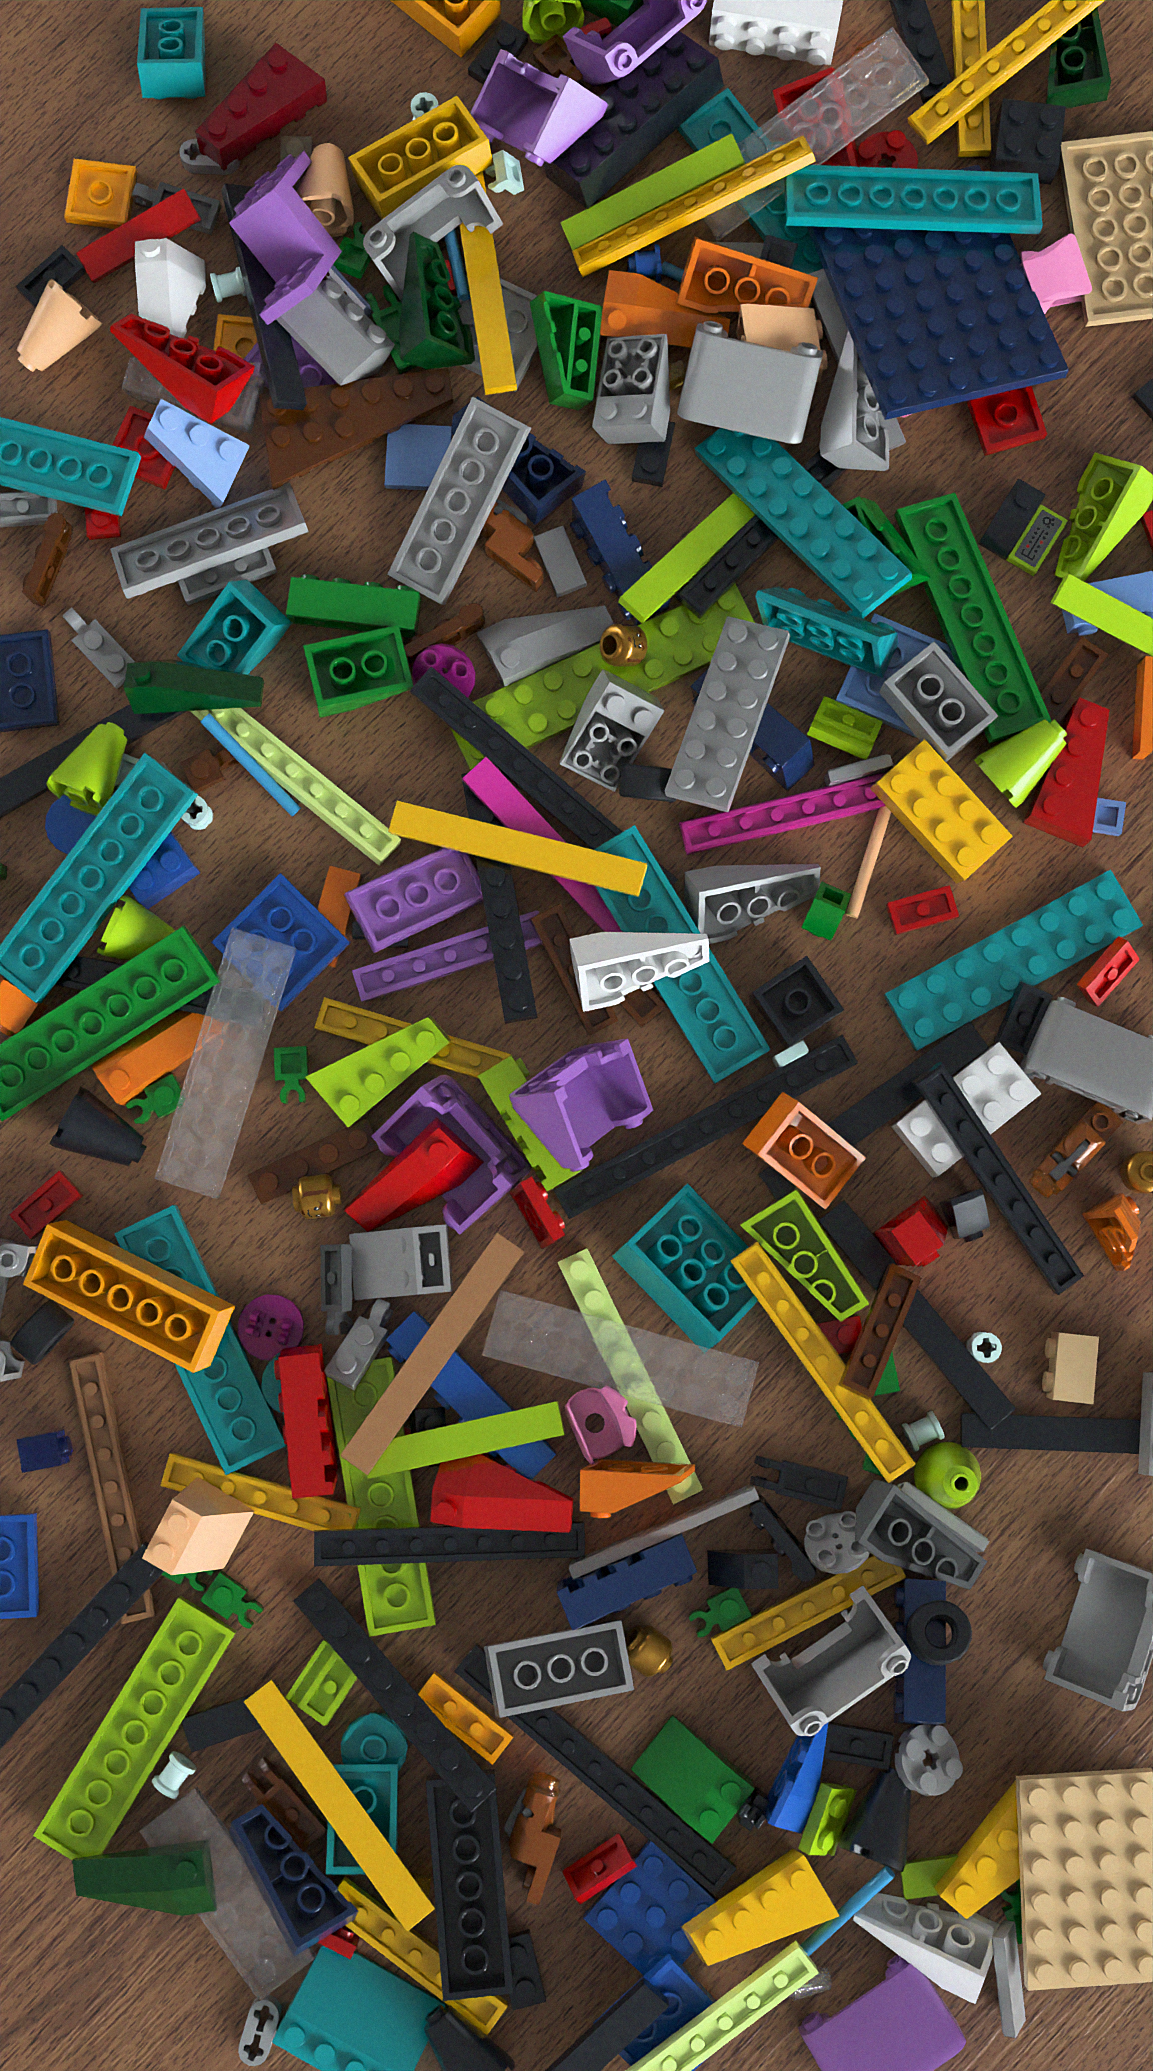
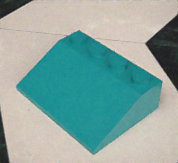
[755,586,898,678]
[612,1183,758,1353]
[272,1945,446,2071]

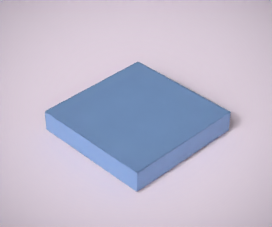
[384,424,452,490]

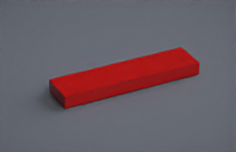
[76,188,202,283]

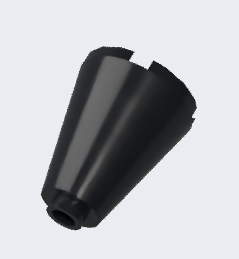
[49,1086,147,1166]
[838,1767,912,1872]
[424,2005,515,2071]

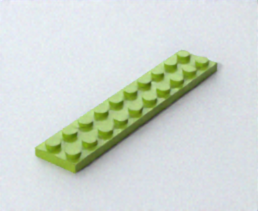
[450,583,755,771]

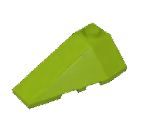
[1055,452,1153,581]

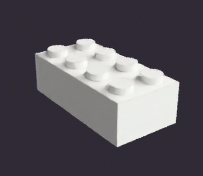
[709,0,843,65]
[891,1042,1041,1178]

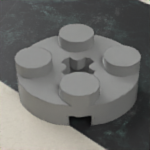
[895,1724,963,1796]

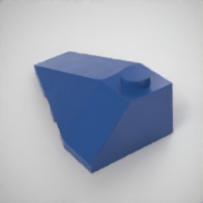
[764,1722,829,1834]

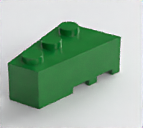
[530,291,603,410]
[842,496,931,597]

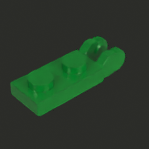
[365,284,417,374]

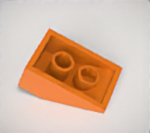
[742,1092,866,1210]
[580,1459,695,1518]

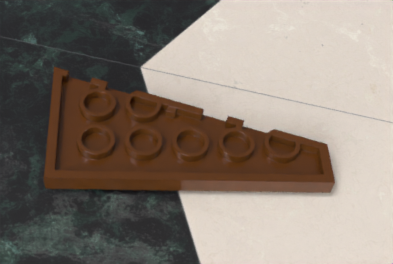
[259,368,453,490]

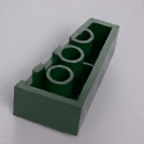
[1045,7,1111,109]

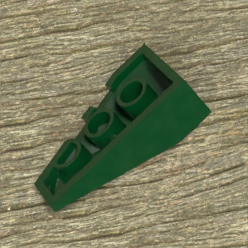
[399,232,475,370]
[123,659,264,714]
[72,1839,217,1916]

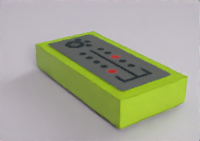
[1006,505,1068,577]

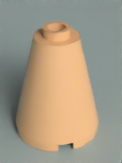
[296,143,354,238]
[16,279,103,372]

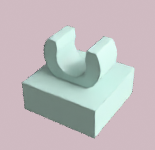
[485,150,524,195]

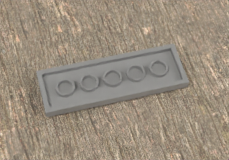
[387,397,531,605]
[110,482,309,599]
[665,616,790,812]

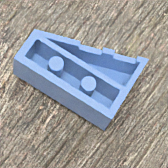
[144,399,249,509]

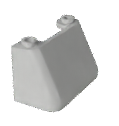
[363,164,503,302]
[677,321,823,444]
[1020,997,1153,1124]
[0,1238,38,1382]
[1043,1549,1153,1712]
[751,1586,911,1736]

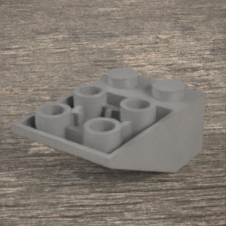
[592,334,670,444]
[559,669,665,792]
[349,1224,453,1300]

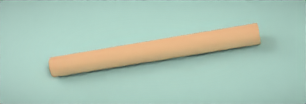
[845,806,891,919]

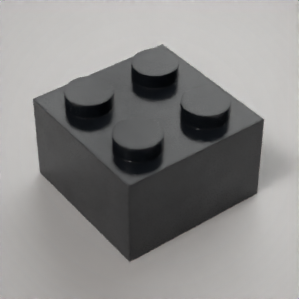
[990,98,1066,185]
[749,956,844,1050]

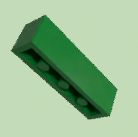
[286,574,421,638]

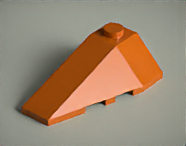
[677,236,818,313]
[600,270,730,348]
[91,1011,230,1106]
[1082,1193,1141,1271]

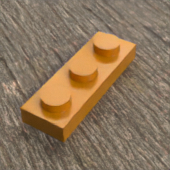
[417,1671,514,1765]

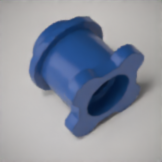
[627,244,662,282]

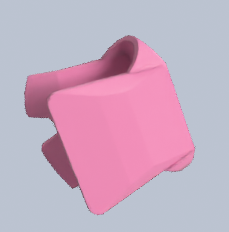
[1019,234,1092,314]
[565,1386,637,1464]

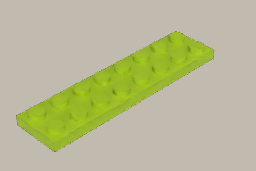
[327,1356,436,1637]
[33,1596,237,1860]

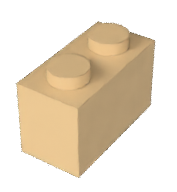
[1042,1331,1099,1404]

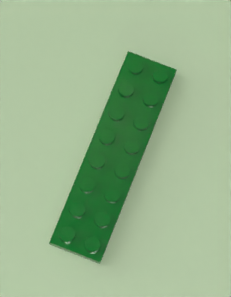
[894,493,1052,744]
[0,925,221,1122]

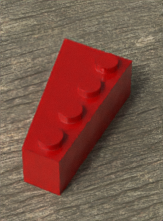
[1023,697,1110,848]
[873,1195,948,1267]
[274,1344,339,1499]

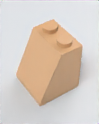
[736,304,827,382]
[142,1477,254,1575]

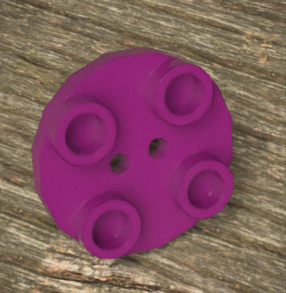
[412,643,476,698]
[238,1294,304,1360]

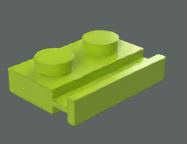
[807,696,883,760]
[285,1639,358,1726]
[798,1783,857,1856]

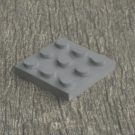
[457,278,538,392]

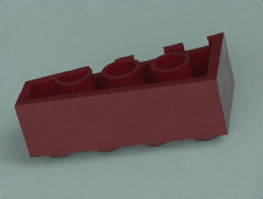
[195,43,327,171]

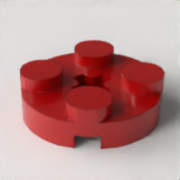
[857,130,918,169]

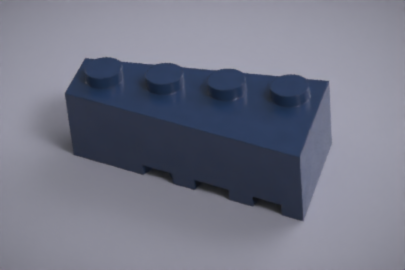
[451,396,586,525]
[570,479,670,626]
[690,669,815,792]
[557,1533,697,1631]
[893,1579,946,1725]
[229,1804,359,1957]

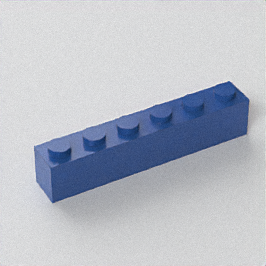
[386,1310,557,1480]

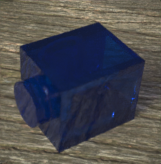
[17,1429,72,1473]

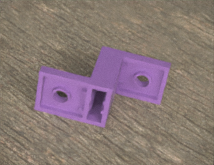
[229,151,342,325]

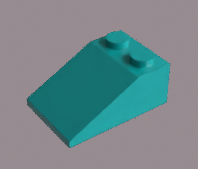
[137,7,206,100]
[177,580,292,674]
[326,1764,398,1875]

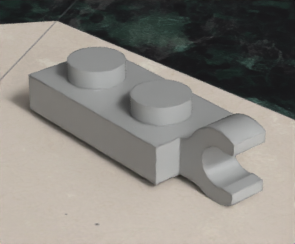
[62,607,135,689]
[324,1298,393,1390]

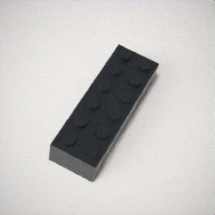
[543,31,724,209]
[426,1769,513,2001]

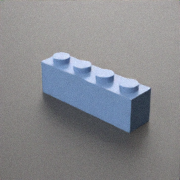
[1062,571,1153,636]

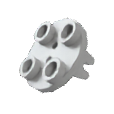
[804,1511,870,1574]

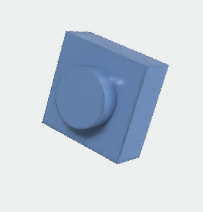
[1093,798,1126,836]

